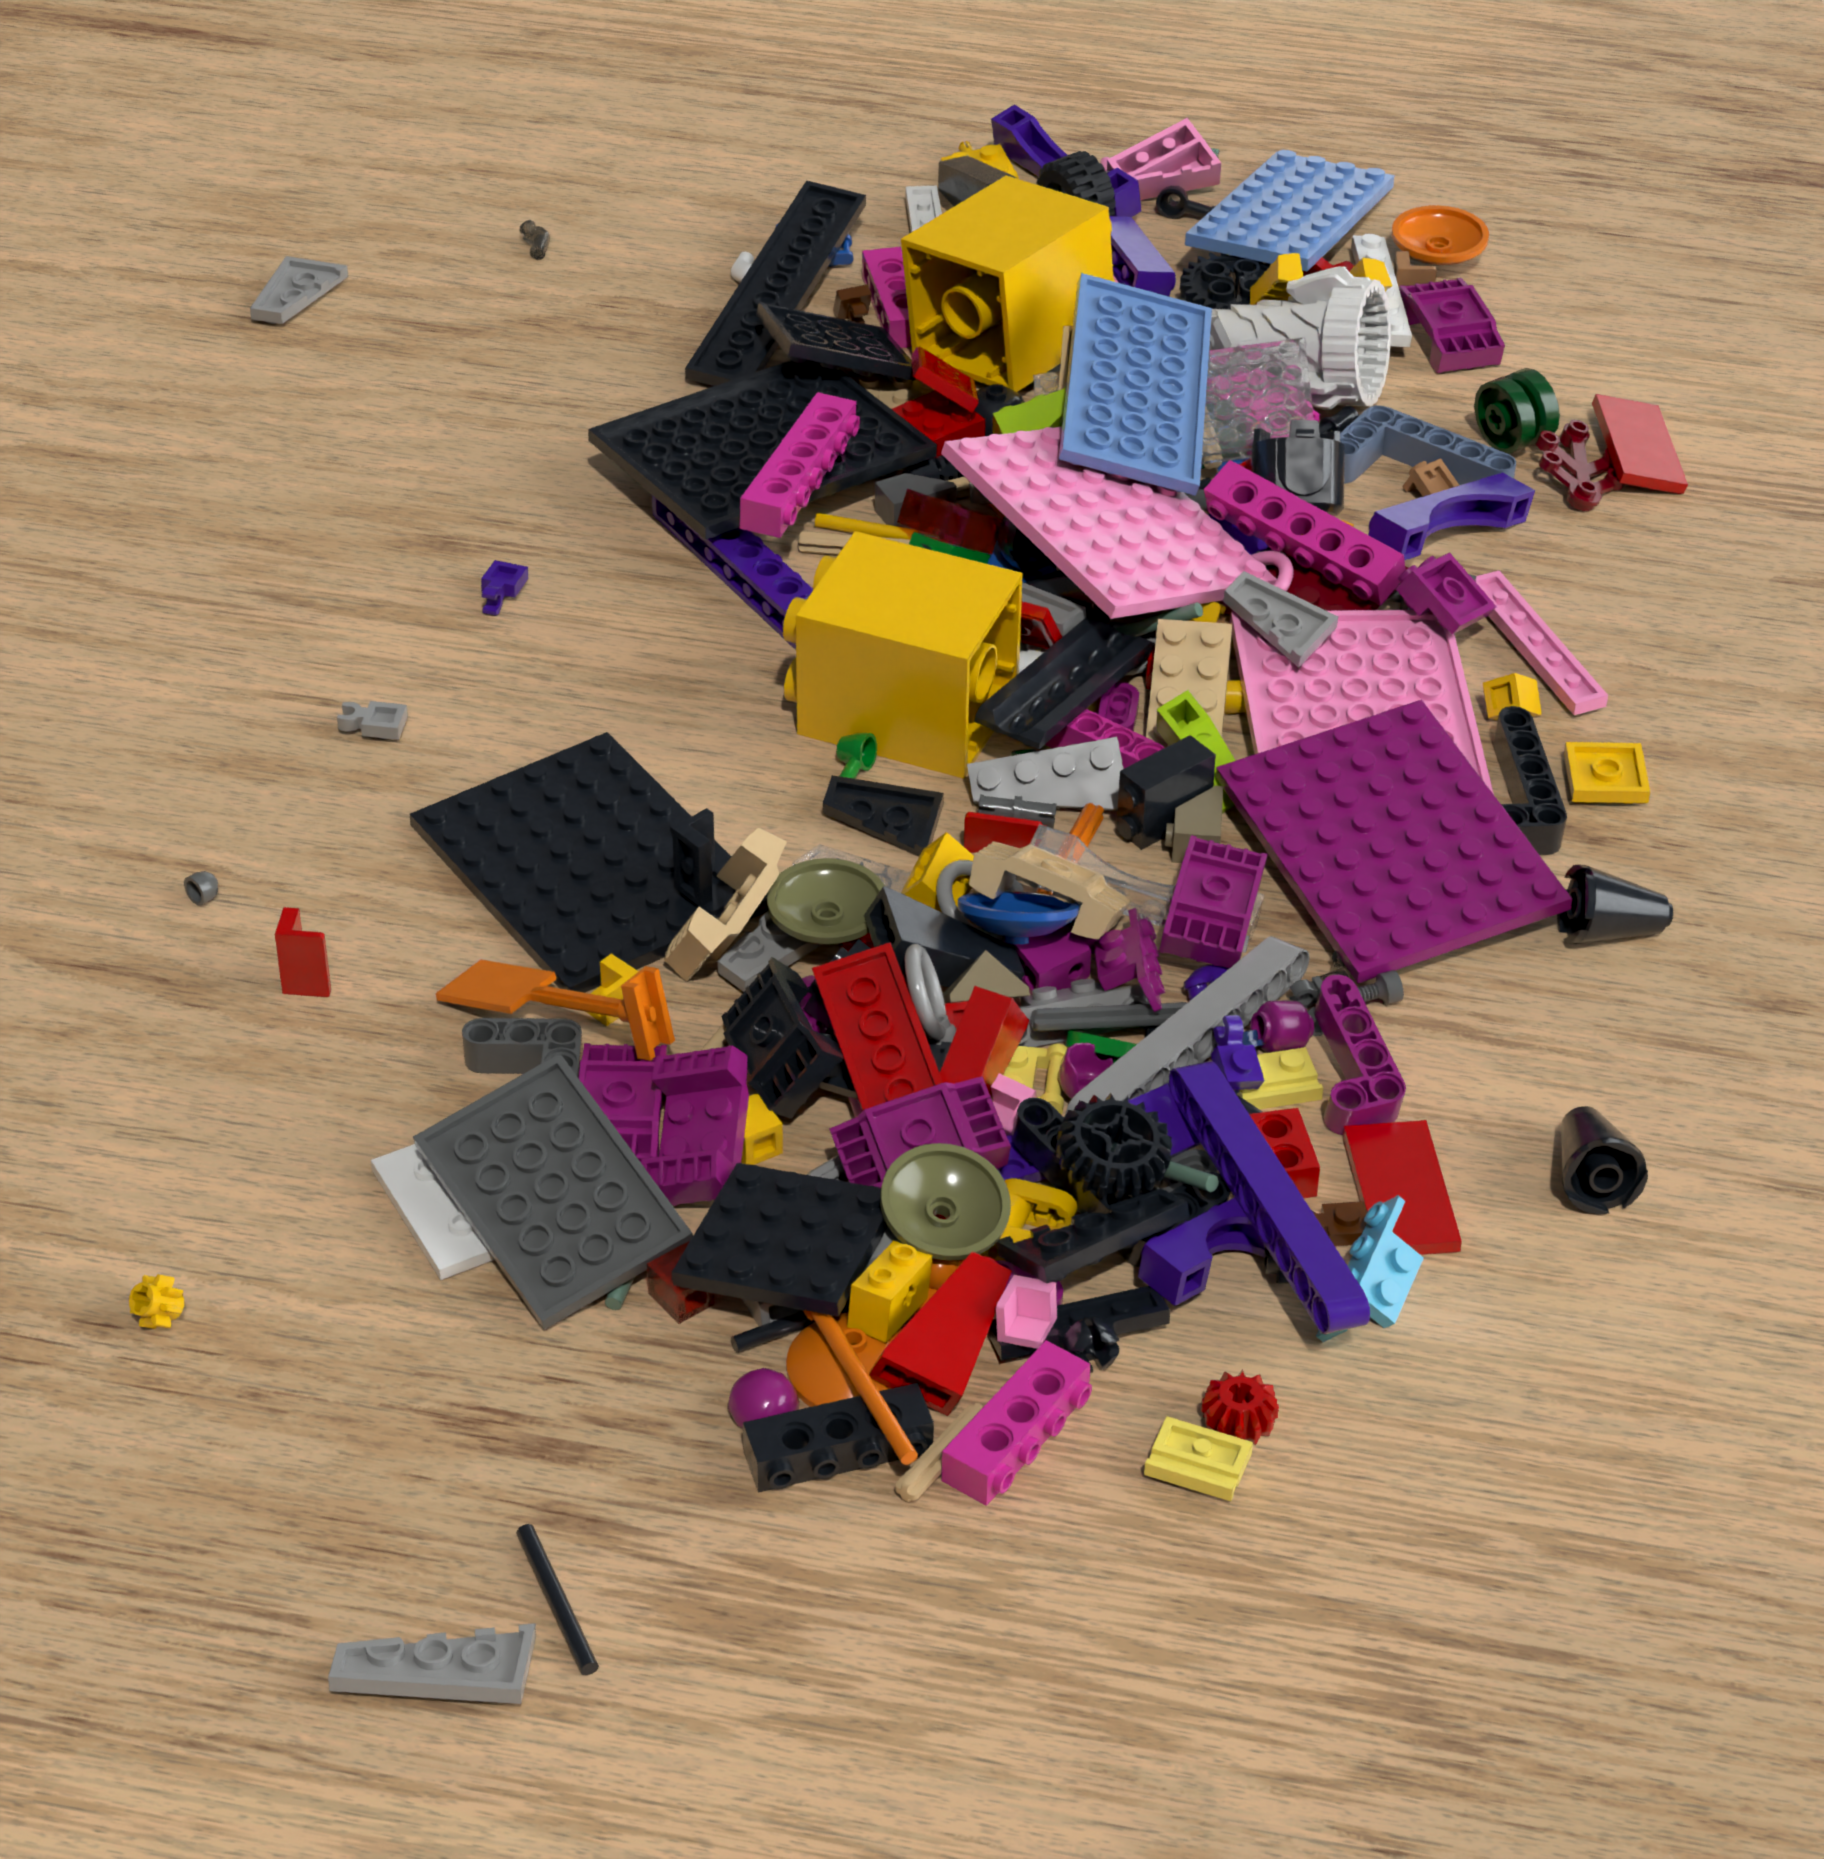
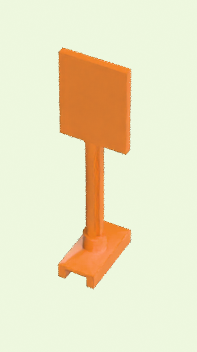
[435,959,675,1061]

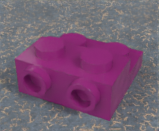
[1396,552,1497,635]

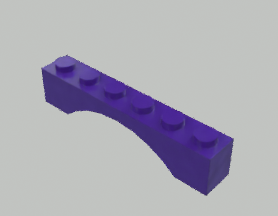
[991,104,1142,217]
[1368,472,1535,560]

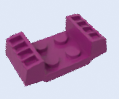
[1399,277,1505,373]
[1159,835,1267,968]
[578,1043,667,1162]
[641,1045,749,1206]
[829,1076,1011,1188]

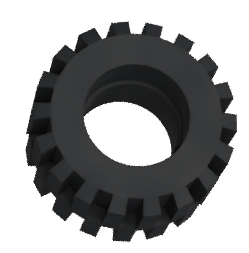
[1036,151,1116,216]

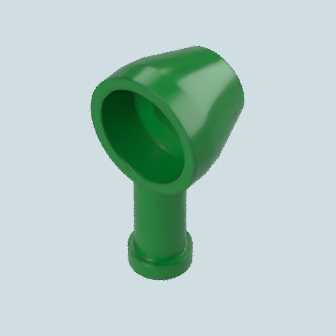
[836,732,877,779]

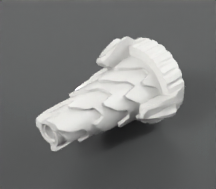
[1208,266,1391,410]

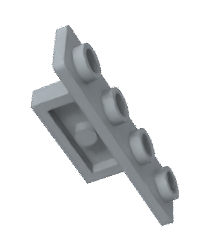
[1018,979,1150,1047]

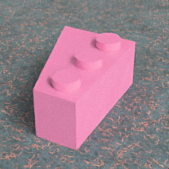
[1107,118,1221,200]

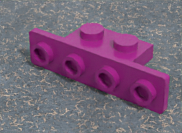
[1094,907,1165,1012]

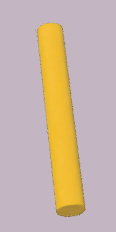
[815,513,920,540]

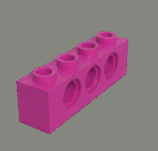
[862,247,912,348]
[941,1340,1092,1506]

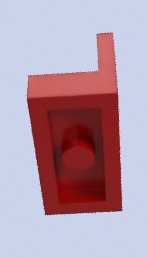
[964,812,1047,853]
[275,907,332,997]

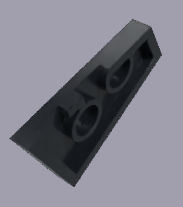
[823,775,944,856]

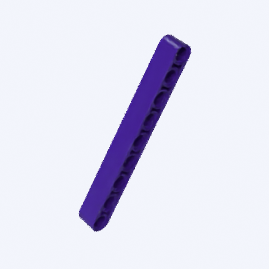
[1169,1061,1370,1334]

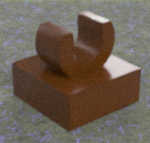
[833,284,872,324]

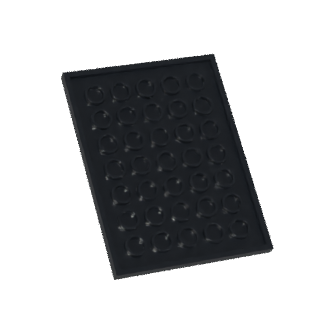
[588,360,937,540]
[409,732,768,993]

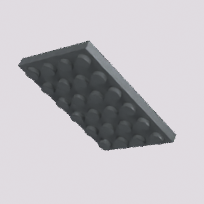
[413,1053,693,1330]

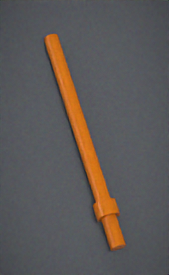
[803,1310,918,1465]

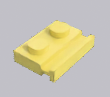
[1234,1047,1323,1109]
[1144,1416,1253,1501]

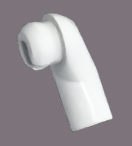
[731,252,754,283]

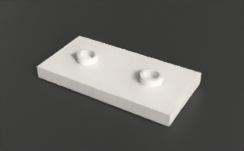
[371,1144,495,1280]

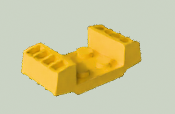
[1250,253,1392,305]

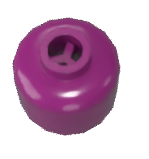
[1250,1000,1314,1053]

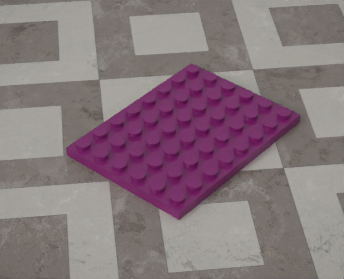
[1216,699,1572,983]

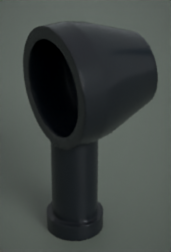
[1156,186,1215,219]

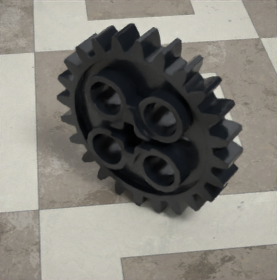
[1179,252,1271,309]

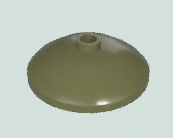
[767,858,885,945]
[880,1143,1011,1260]

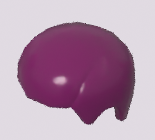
[1058,1043,1114,1099]
[728,1368,800,1428]

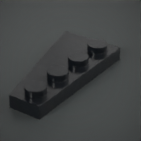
[996,1188,1190,1283]

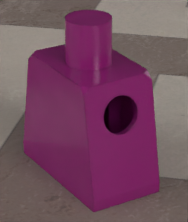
[1003,923,1102,995]

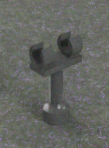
[1289,970,1404,1036]

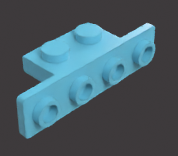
[1316,1195,1424,1342]

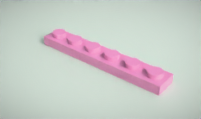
[1476,571,1608,715]

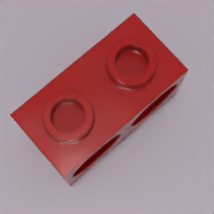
[1249,1108,1320,1198]

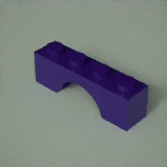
[1138,1197,1265,1306]

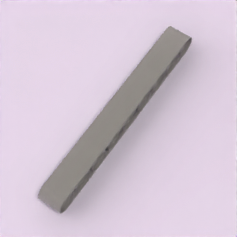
[1065,936,1310,1115]

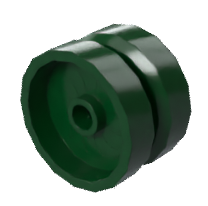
[1474,368,1560,454]

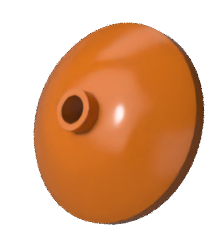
[1392,205,1489,265]
[786,1312,902,1407]

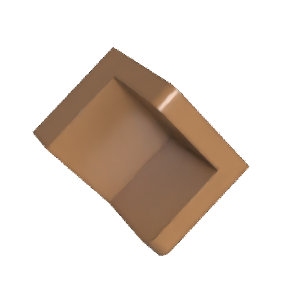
[1394,251,1437,287]

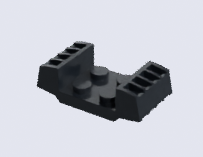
[721,957,844,1119]

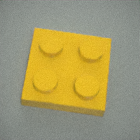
[1564,742,1650,804]

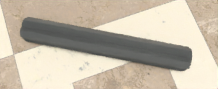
[1031,1002,1187,1032]

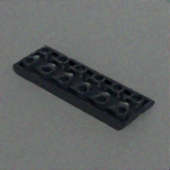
[974,616,1155,749]

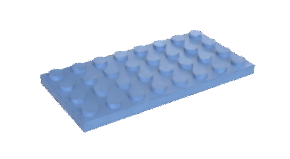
[1185,150,1395,271]
[1059,273,1212,496]

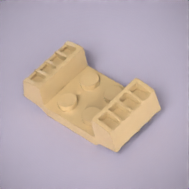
[664,828,787,982]
[969,841,1131,939]

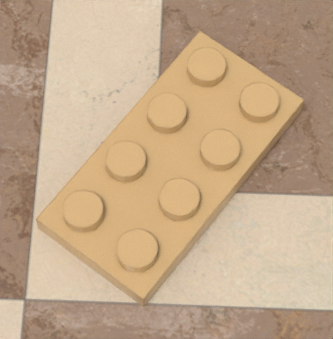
[1146,619,1232,748]

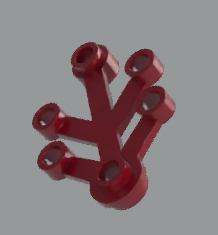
[1536,420,1624,511]

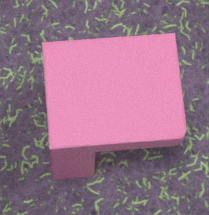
[991,1073,1037,1136]
[996,1275,1057,1349]

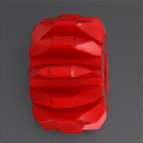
[1201,1369,1279,1445]

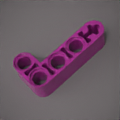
[1314,974,1406,1135]

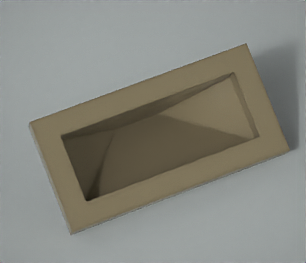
[943,950,1030,1004]

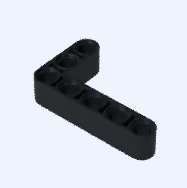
[1493,706,1567,855]
[1012,1098,1231,1267]

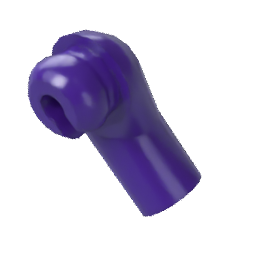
[1184,964,1230,1000]

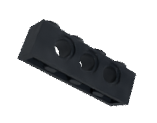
[743,1383,934,1493]

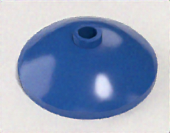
[958,891,1079,944]

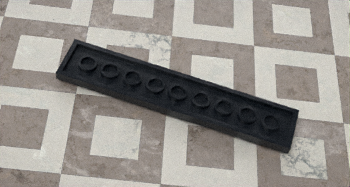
[685,180,866,386]

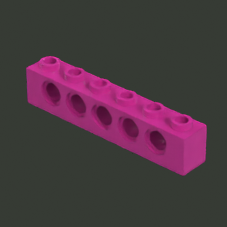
[740,392,860,538]
[1204,460,1406,606]

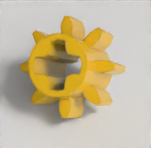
[129,1274,184,1329]

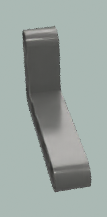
[462,1018,583,1077]

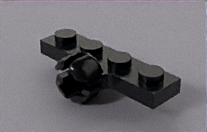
[988,1286,1170,1373]

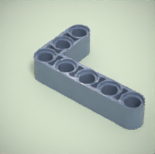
[1340,405,1516,485]

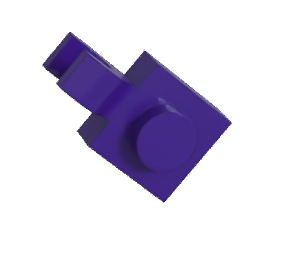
[481,560,528,615]
[1211,1015,1265,1090]

